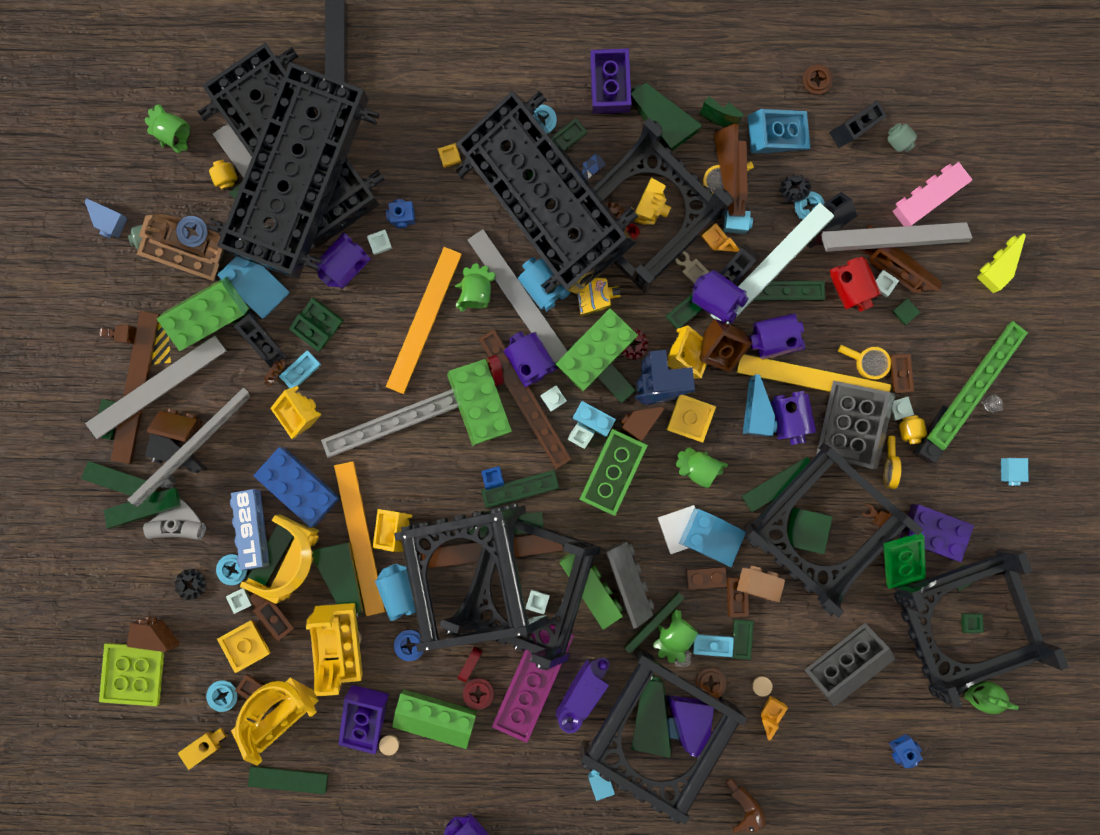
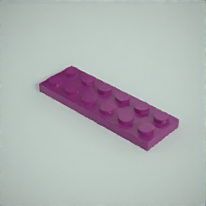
[492,624,574,743]

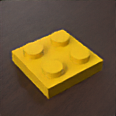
[666,395,716,443]
[217,619,271,673]

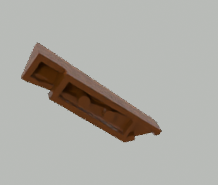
[714,124,748,217]
[859,224,942,293]

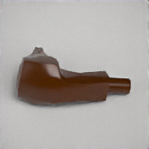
[726,778,766,833]

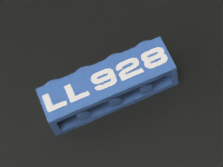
[230,489,270,570]

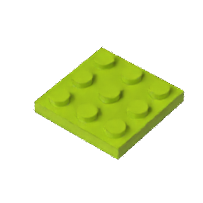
[99,642,164,706]

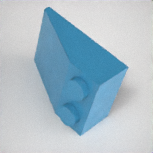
[747,109,810,153]
[218,256,290,319]
[743,374,777,437]
[678,508,746,567]

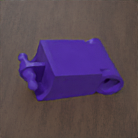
[556,657,609,733]

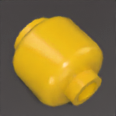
[209,159,238,189]
[899,415,927,445]

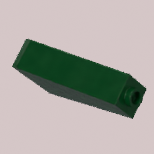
[631,83,702,152]
[311,542,365,616]
[631,675,672,758]

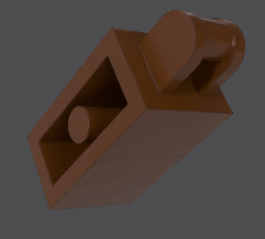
[250,593,294,641]

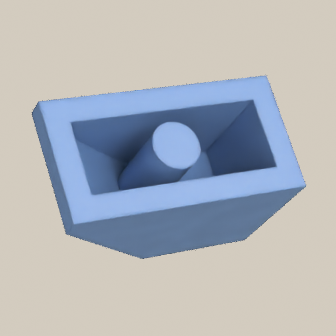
[85,198,128,239]

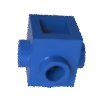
[386,199,415,228]
[889,734,923,768]

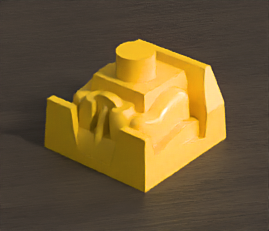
[633,178,671,225]
[667,326,707,379]
[271,386,321,439]
[373,509,412,552]

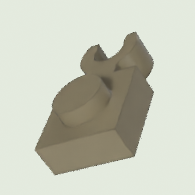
[675,251,709,285]

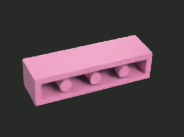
[892,162,972,226]

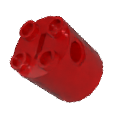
[830,256,882,312]

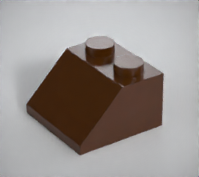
[700,319,752,373]
[620,407,664,442]
[147,408,203,442]
[127,616,179,652]

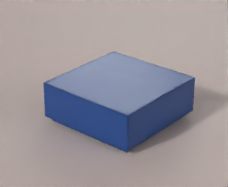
[481,466,505,490]

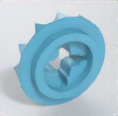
[534,105,557,132]
[794,192,825,220]
[216,554,247,585]
[206,680,238,712]

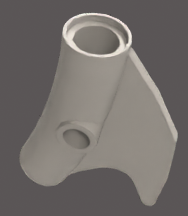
[143,499,206,540]

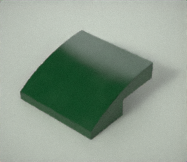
[699,96,744,127]
[289,298,344,352]
[783,508,833,554]

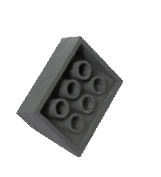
[816,381,895,469]
[604,541,655,628]

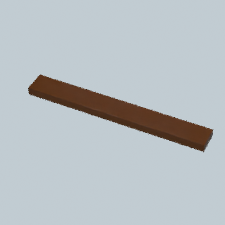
[111,311,160,464]
[478,329,572,469]
[420,531,563,568]

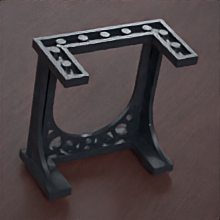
[593,118,733,294]
[744,443,923,618]
[394,503,549,652]
[440,511,601,670]
[894,549,1069,709]
[579,647,747,825]

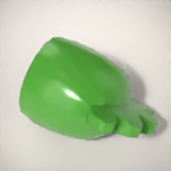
[145,104,190,154]
[455,263,496,312]
[676,448,728,488]
[653,609,698,663]
[964,680,1019,714]

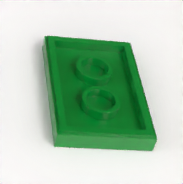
[884,532,926,589]

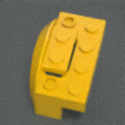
[240,514,319,604]
[306,603,363,696]
[231,678,319,765]

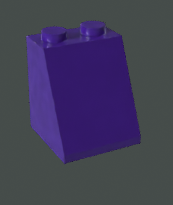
[667,695,714,757]

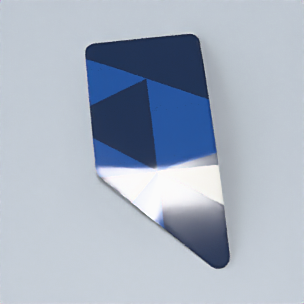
[582,153,606,180]

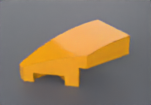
[700,223,740,252]
[761,696,788,740]

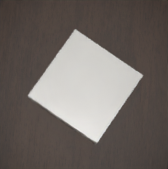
[657,505,695,554]

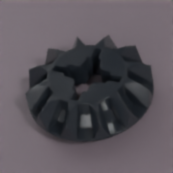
[780,174,811,202]
[174,569,206,600]

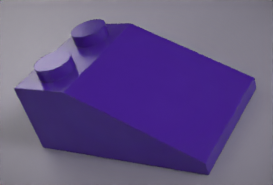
[338,685,389,754]

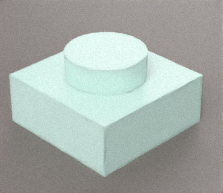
[367,230,392,255]
[875,270,899,297]
[541,386,567,412]
[891,397,914,421]
[568,422,595,449]
[226,588,253,614]
[526,589,550,614]

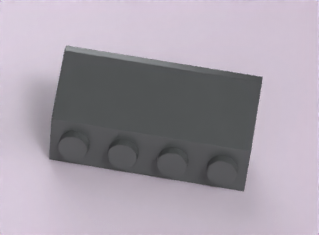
[805,623,895,707]

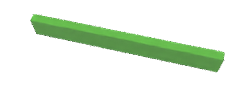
[927,321,1028,450]

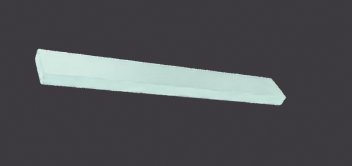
[711,203,834,324]

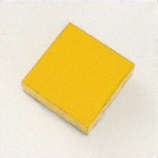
[438,143,462,168]

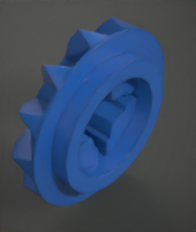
[394,630,424,661]

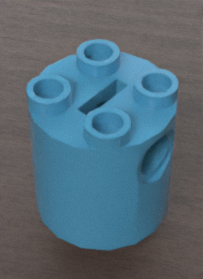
[518,257,571,312]
[375,563,415,621]

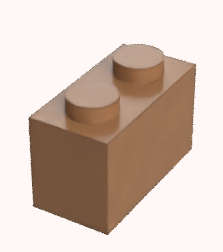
[737,566,785,602]

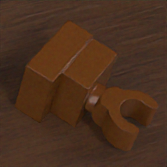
[99,325,136,344]
[861,504,892,527]

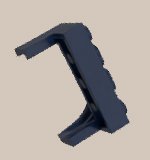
[635,350,695,405]

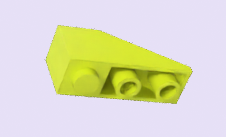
[977,234,1026,293]

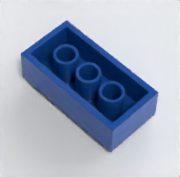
[253,447,341,528]

